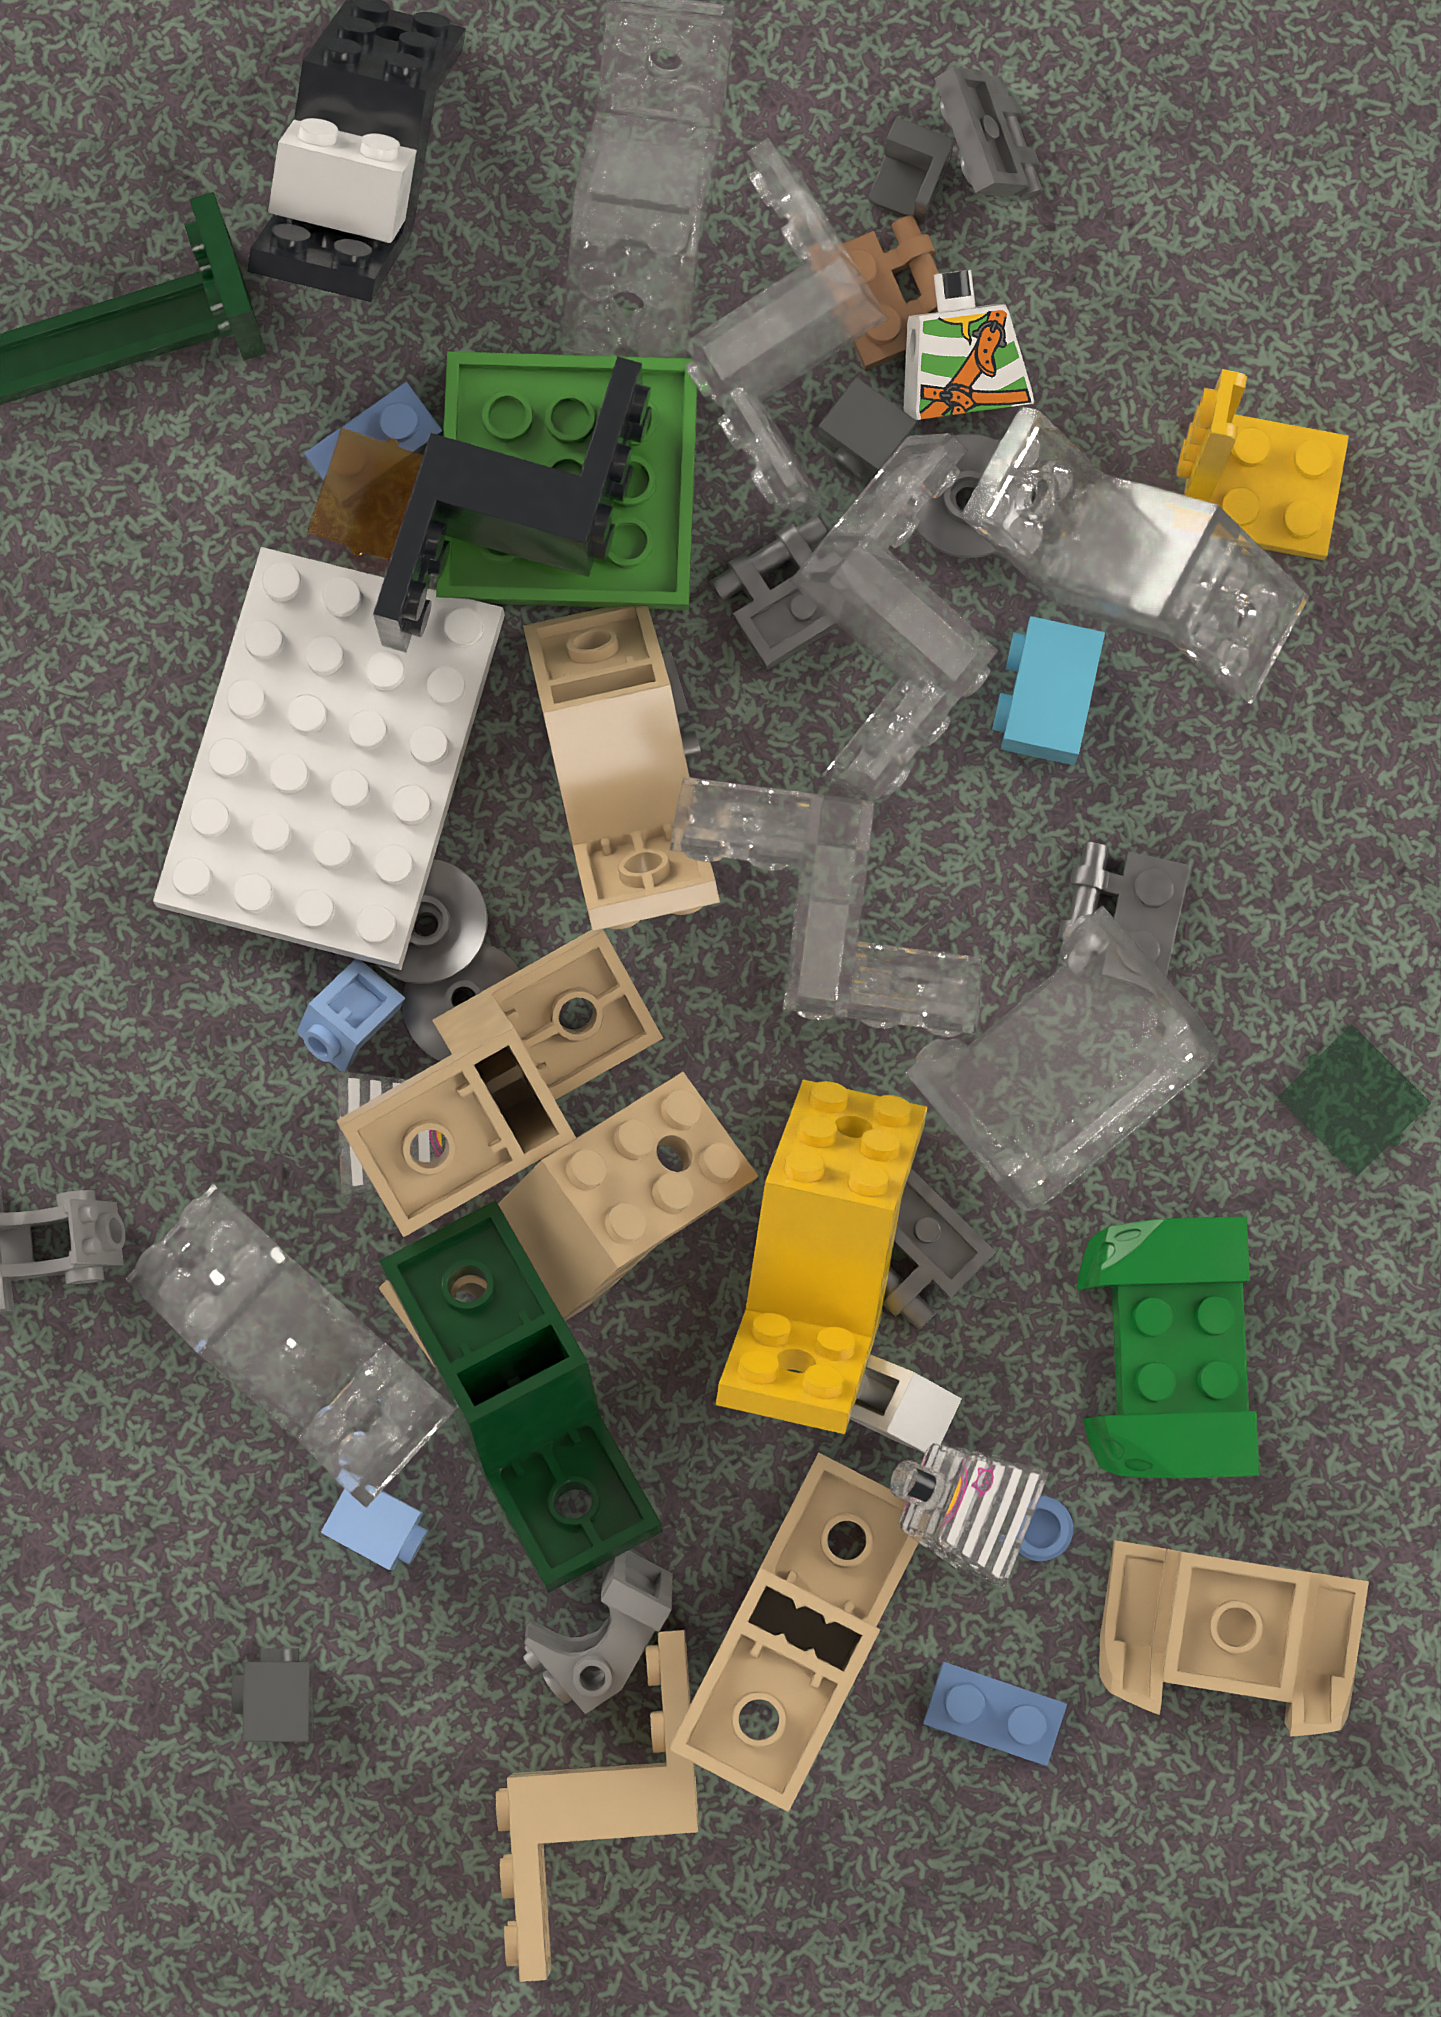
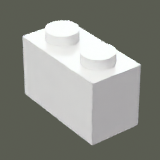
[268,118,417,243]

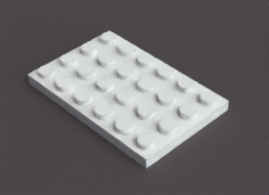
[153,547,505,970]

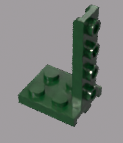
[0,192,267,405]

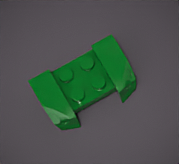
[1077,1217,1260,1478]

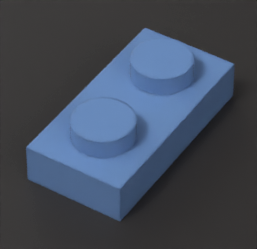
[304,381,443,507]
[922,1662,1067,1766]

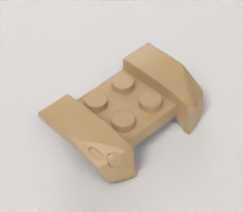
[1099,1540,1369,1736]

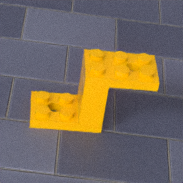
[716,1080,927,1434]

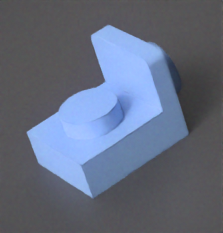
[297,959,405,1072]

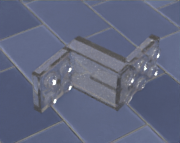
[560,0,736,358]
[684,138,889,518]
[960,406,1309,705]
[790,433,998,799]
[670,777,982,1037]
[125,1184,456,1508]

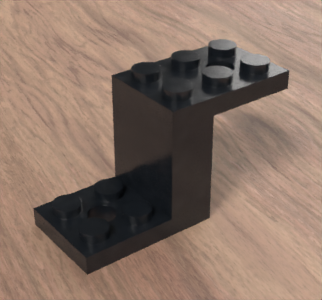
[247,0,466,302]
[373,356,652,653]

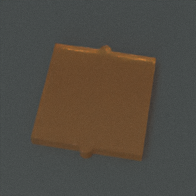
[307,427,423,561]

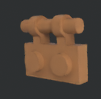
[816,215,939,371]

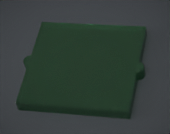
[1277,1024,1431,1177]

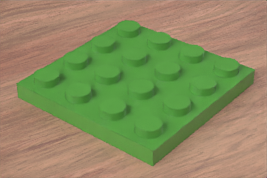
[436,351,698,610]

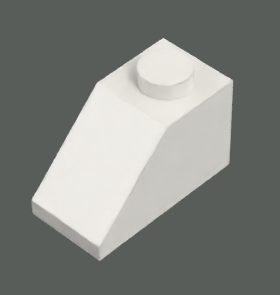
[850,1355,962,1457]

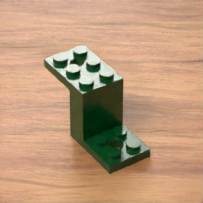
[379,1200,663,1593]

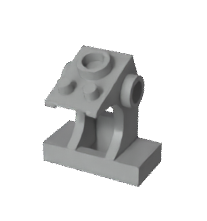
[0,1186,125,1315]
[523,1550,673,1714]

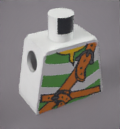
[904,270,1034,420]

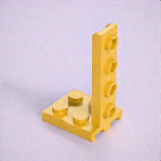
[1177,369,1349,561]

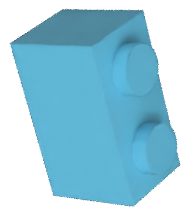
[992,616,1105,765]

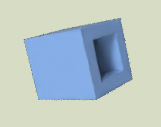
[321,1475,428,1570]

